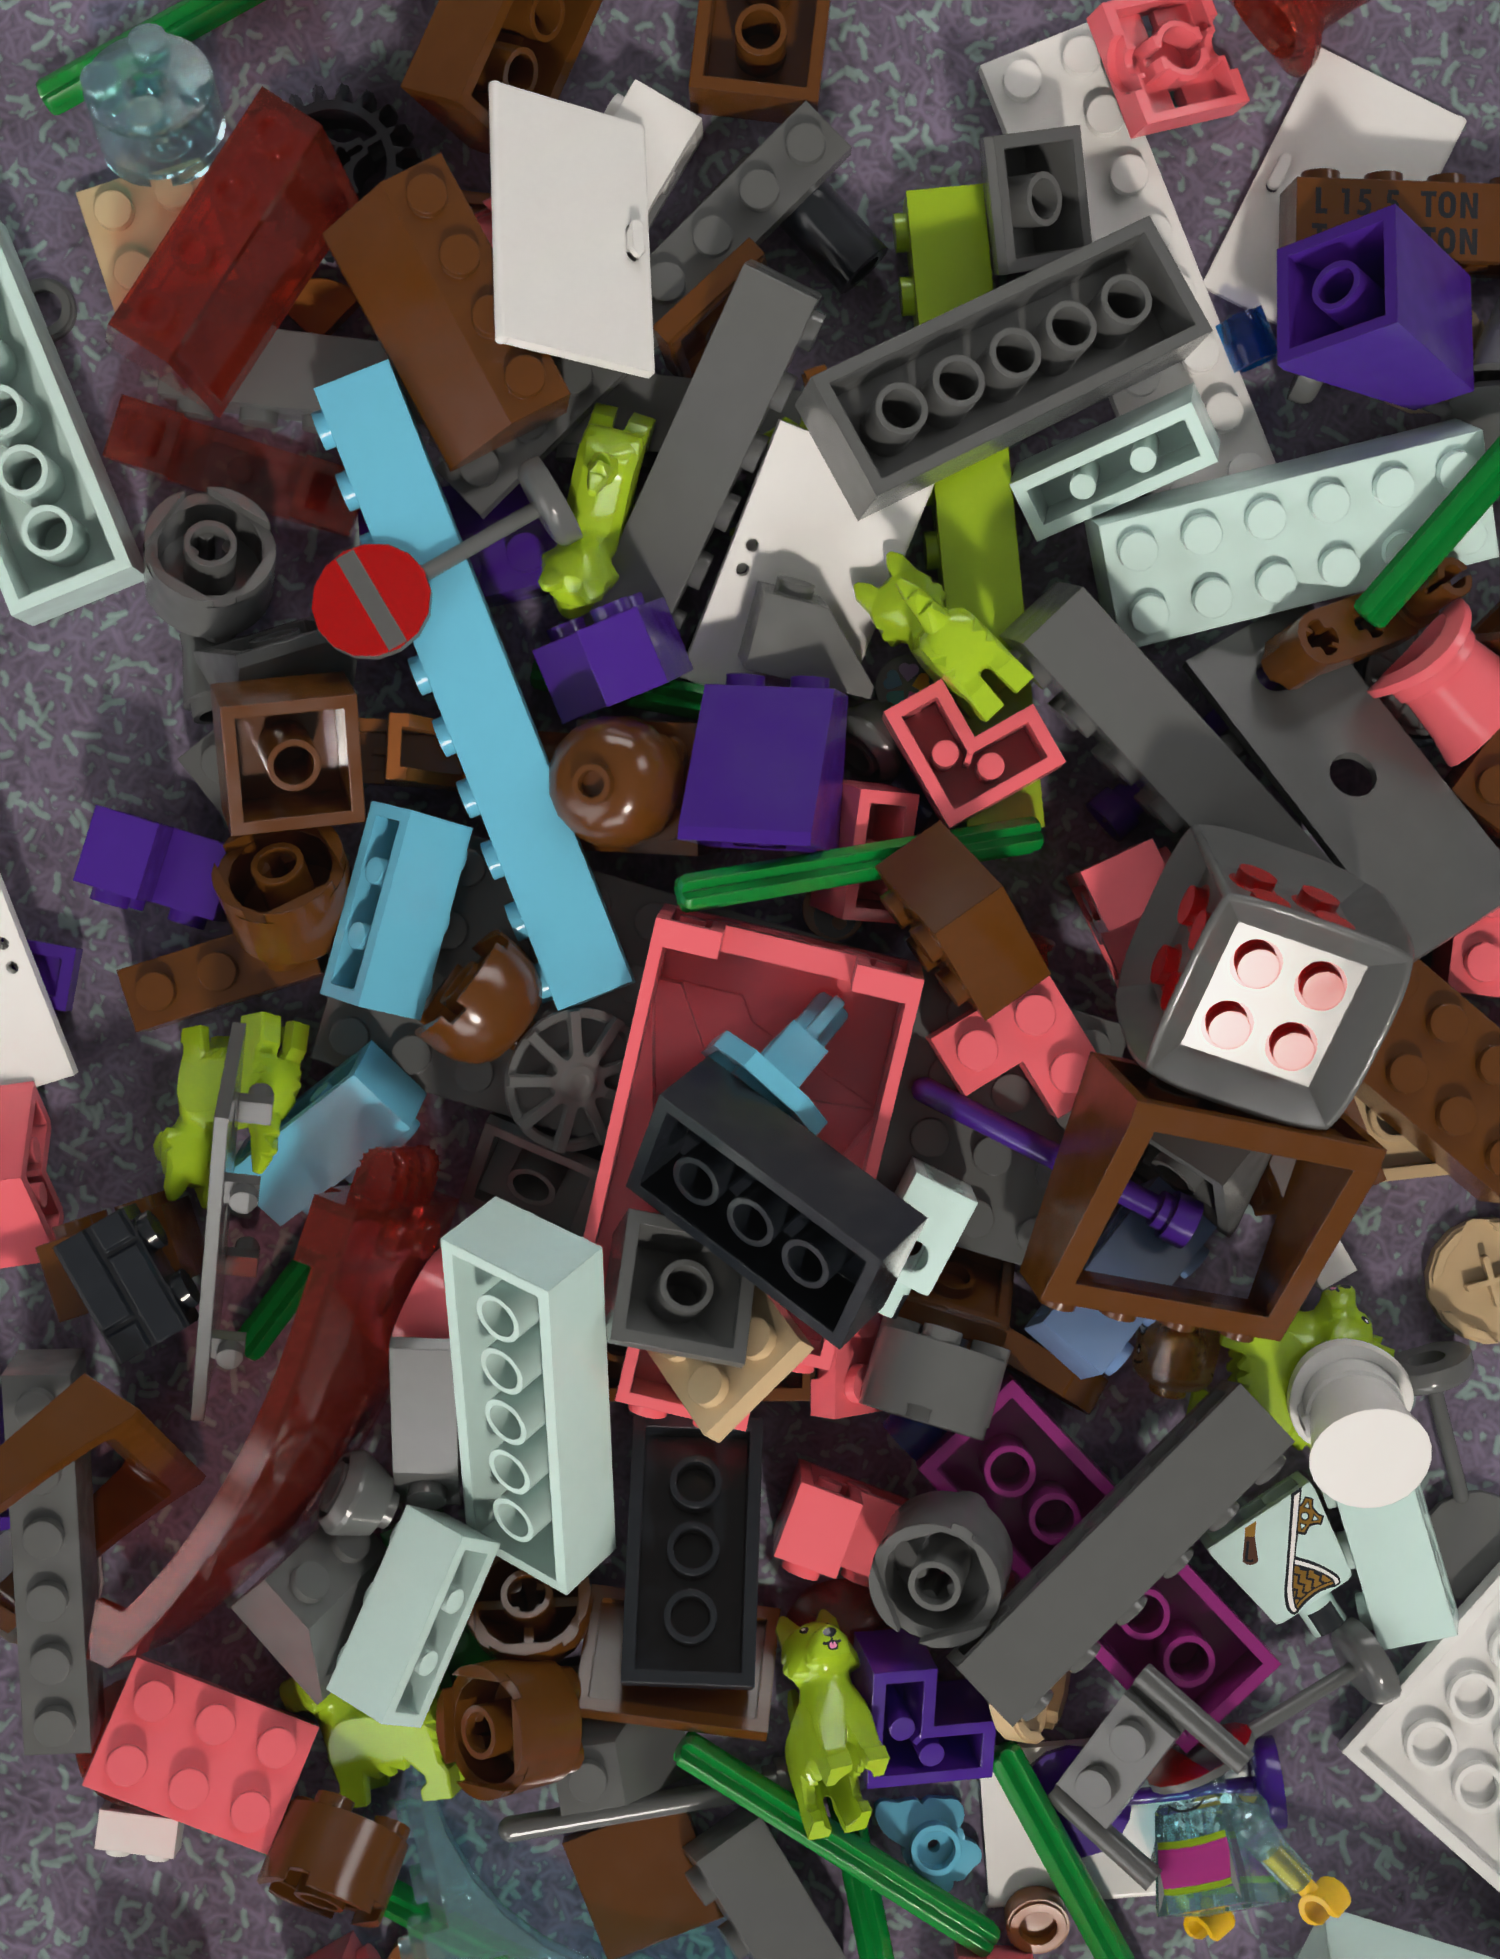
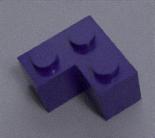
[532,592,694,724]
[73,805,227,930]
[851,1628,996,1789]

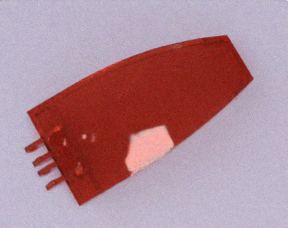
[86,1144,460,1669]

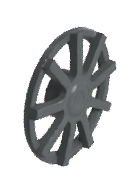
[505,1007,630,1154]

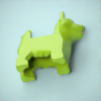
[538,403,656,619]
[853,551,1034,722]
[153,1012,310,1209]
[1186,1285,1395,1451]
[775,1609,890,1840]
[279,1677,465,1808]

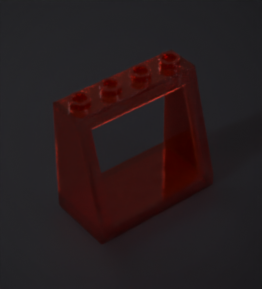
[105,86,360,418]

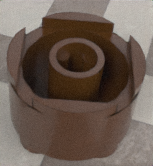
[211,826,352,972]
[436,1658,584,1801]
[257,1790,411,1928]

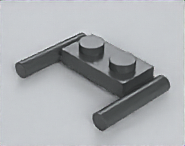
[1048,1663,1254,1891]

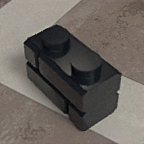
[52,1203,200,1365]

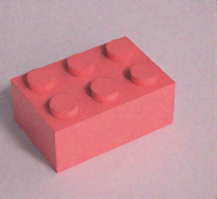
[82,1654,319,1855]

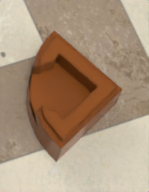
[271,278,360,335]

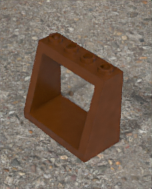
[1019,1052,1387,1343]

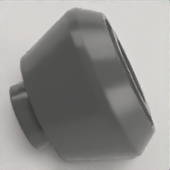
[844,700,904,783]
[317,1449,400,1536]

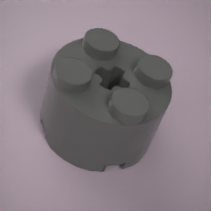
[143,487,276,643]
[859,1315,1011,1441]
[869,1490,1013,1648]

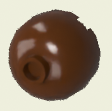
[549,716,684,847]
[415,930,542,1064]
[467,1556,594,1663]

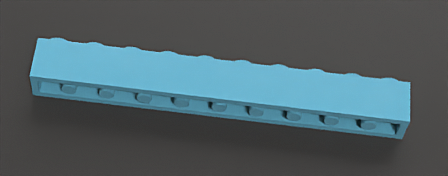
[311,359,636,1011]

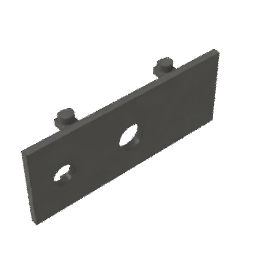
[1182,605,1500,963]
[191,1022,275,1421]

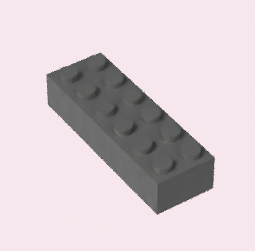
[795,215,1213,521]
[999,581,1333,864]

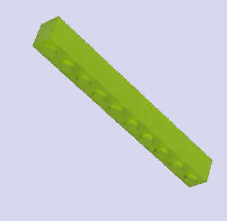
[892,183,1045,828]

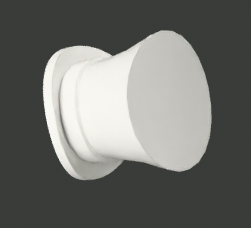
[1287,1338,1432,1508]

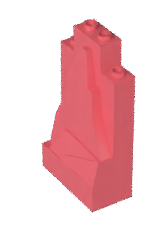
[583,903,925,1432]

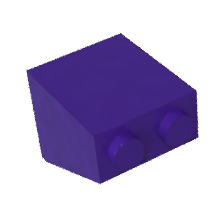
[1277,204,1474,410]
[677,673,848,853]

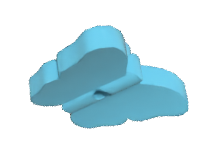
[873,1794,982,1892]

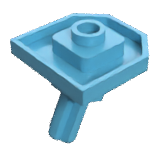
[701,992,848,1135]

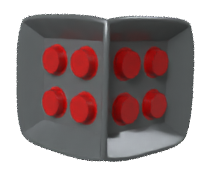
[1115,824,1414,1130]

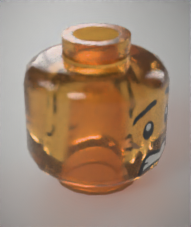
[1132,1320,1221,1400]

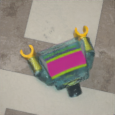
[1150,1774,1351,1941]

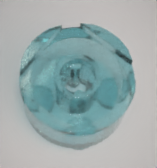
[80,23,226,187]

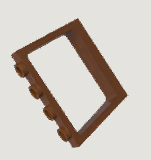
[0,1373,206,1633]

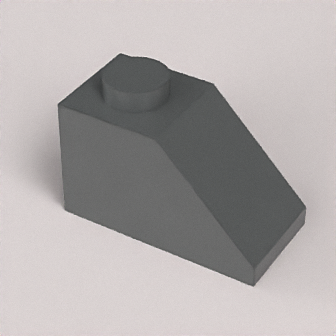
[738,576,874,699]

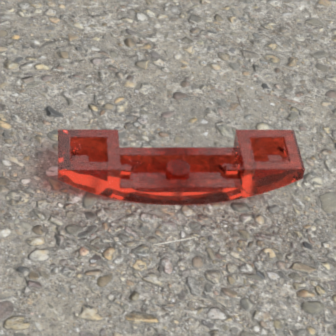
[102,394,360,537]

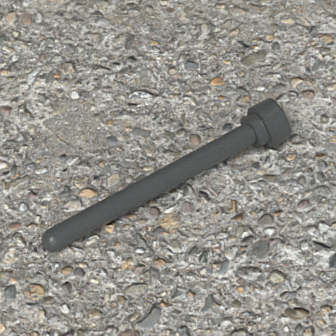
[498,1755,796,1843]

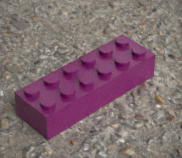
[913,1369,1281,1754]

